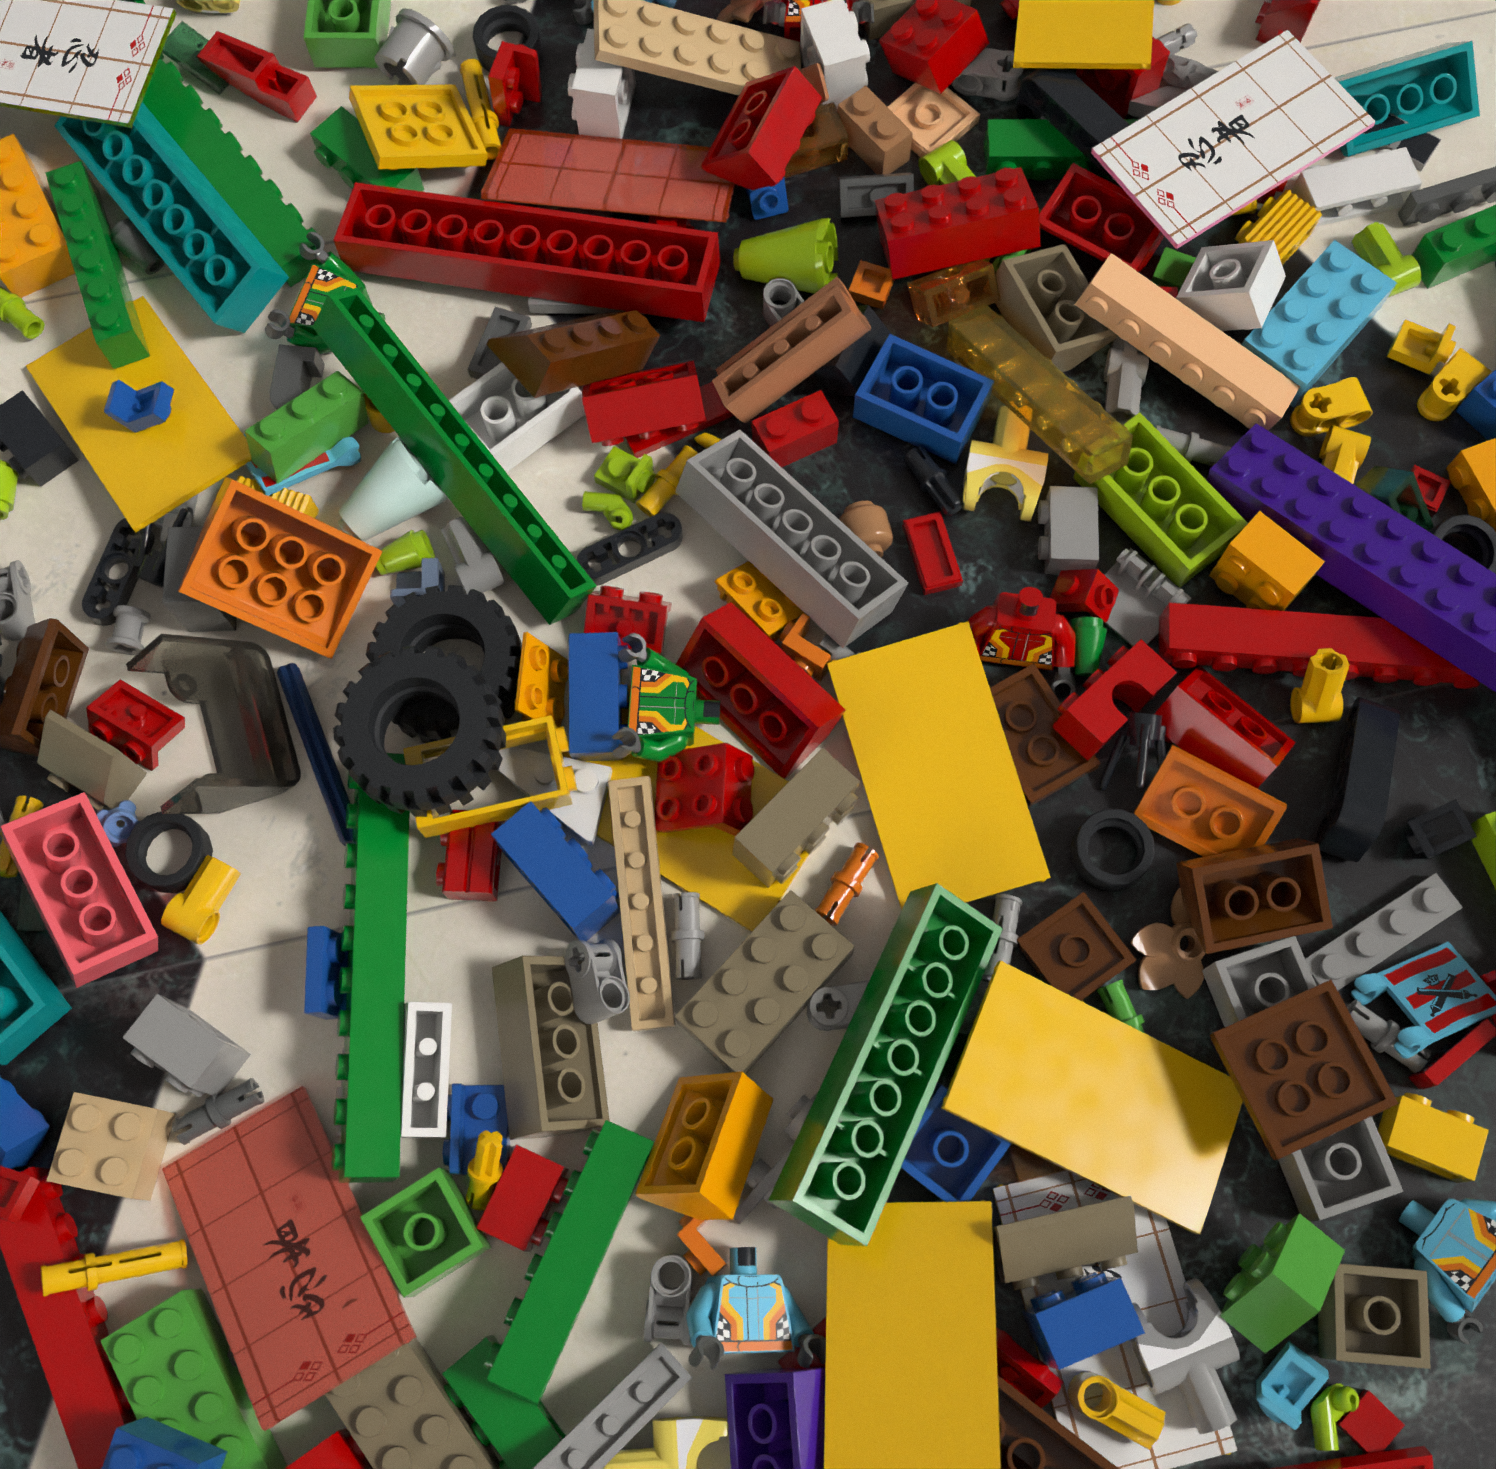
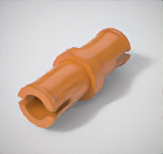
[814,842,879,926]

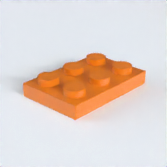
[1133,745,1287,857]

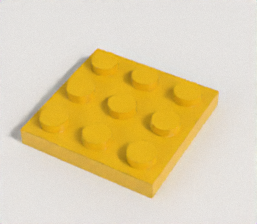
[349,84,488,170]

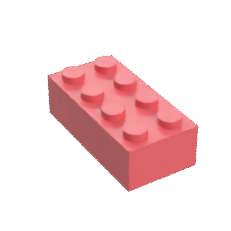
[0,792,158,988]

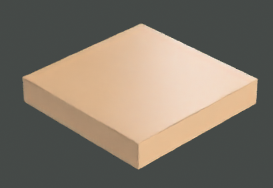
[888,83,980,157]

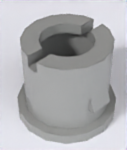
[374,8,454,85]

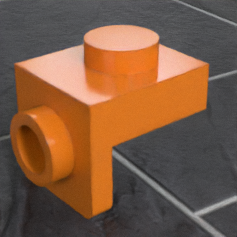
[779,613,831,682]
[677,1215,727,1276]

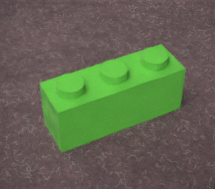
[245,371,368,484]

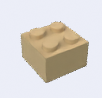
[47,1092,176,1201]

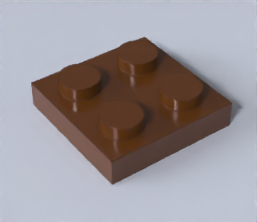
[1017,892,1136,1001]

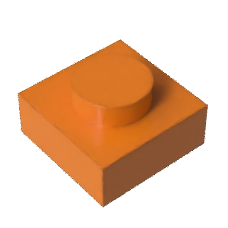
[848,260,895,310]

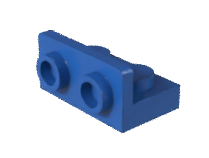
[304,926,348,1020]
[443,1083,510,1176]

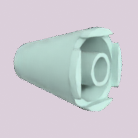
[338,436,448,541]

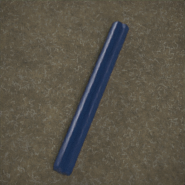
[277,663,353,846]

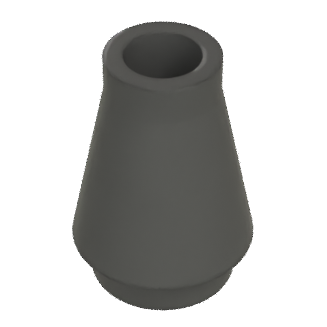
[111,218,165,275]

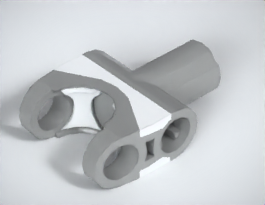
[1130,1278,1240,1434]

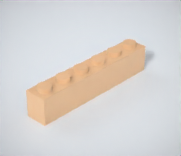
[1074,253,1300,430]

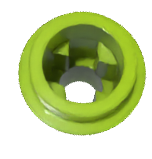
[376,530,435,575]

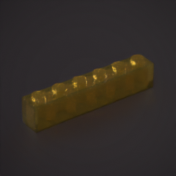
[947,304,1133,484]

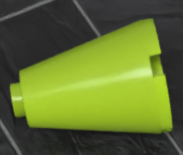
[733,218,838,294]

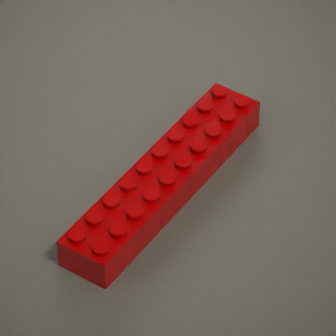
[333,182,720,322]

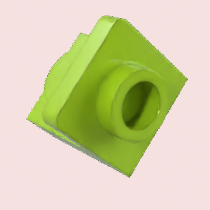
[594,446,656,503]

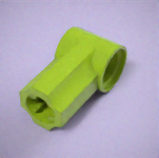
[918,140,976,185]
[1351,222,1421,298]

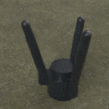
[133,508,188,588]
[1099,712,1167,791]

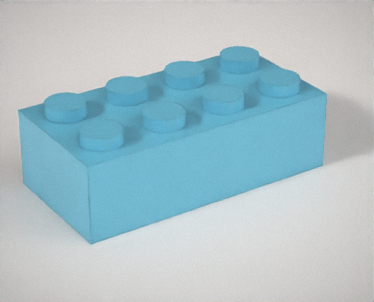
[1242,240,1397,407]

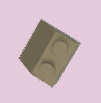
[37,710,147,811]

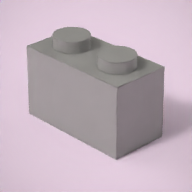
[1038,486,1099,575]

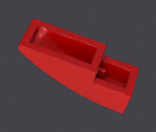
[197,31,317,122]

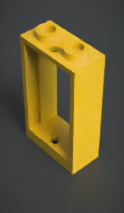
[403,715,577,838]

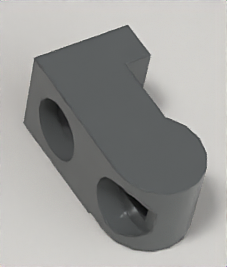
[270,344,325,410]

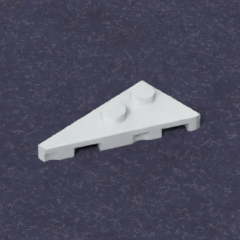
[498,747,613,846]

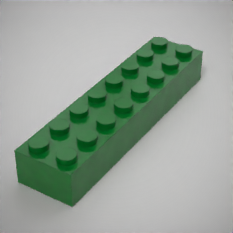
[768,883,1003,1246]

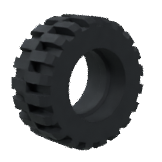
[366,585,522,743]
[333,646,506,817]

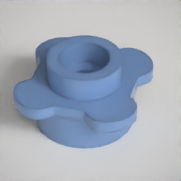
[96,800,140,847]

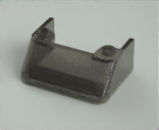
[126,634,301,814]

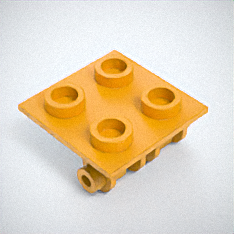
[714,561,804,642]
[515,632,569,728]

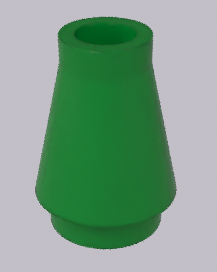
[1071,617,1107,677]

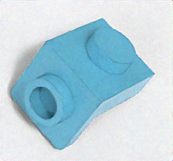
[1256,1341,1329,1430]

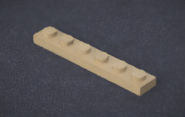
[608,776,676,1032]

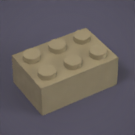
[732,747,860,888]

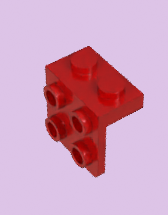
[655,743,755,836]

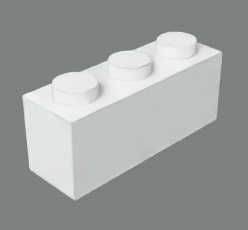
[1291,147,1422,227]
[401,1002,452,1138]

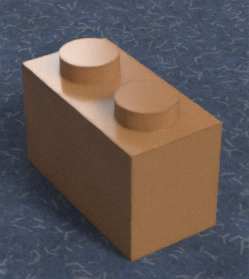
[836,85,913,175]

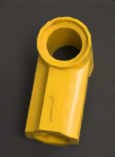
[1319,425,1371,484]
[1290,648,1349,724]
[161,855,241,945]
[1068,1371,1166,1450]

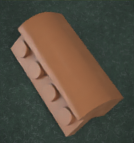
[712,277,871,423]

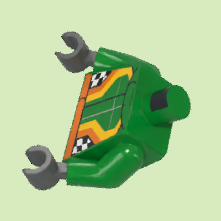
[265,232,385,355]
[612,633,720,762]

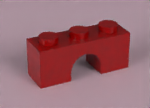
[1052,639,1177,761]

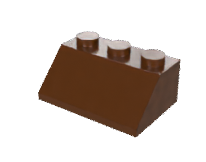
[0,618,89,756]
[1176,838,1333,954]

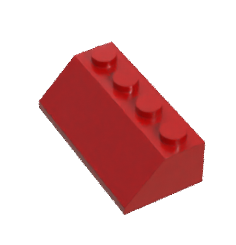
[676,602,846,779]

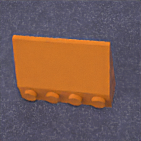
[178,477,383,659]

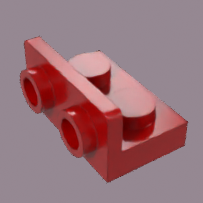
[488,41,542,127]
[584,586,672,653]
[86,679,185,771]

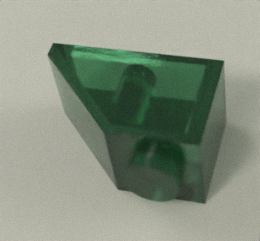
[1355,465,1434,530]

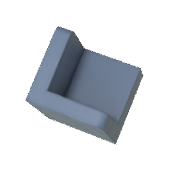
[390,558,445,608]

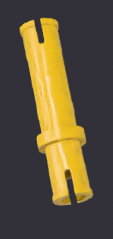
[459,59,503,160]
[41,1239,188,1297]

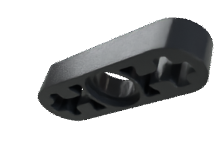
[577,512,683,586]
[82,518,155,626]

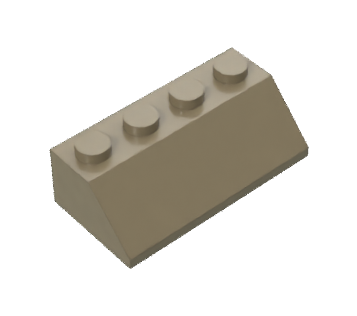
[492,956,610,1140]

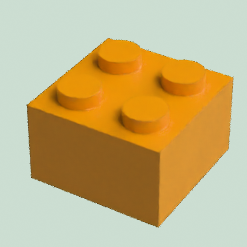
[1209,511,1325,611]

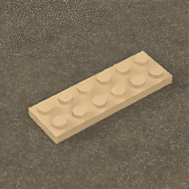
[593,0,801,95]

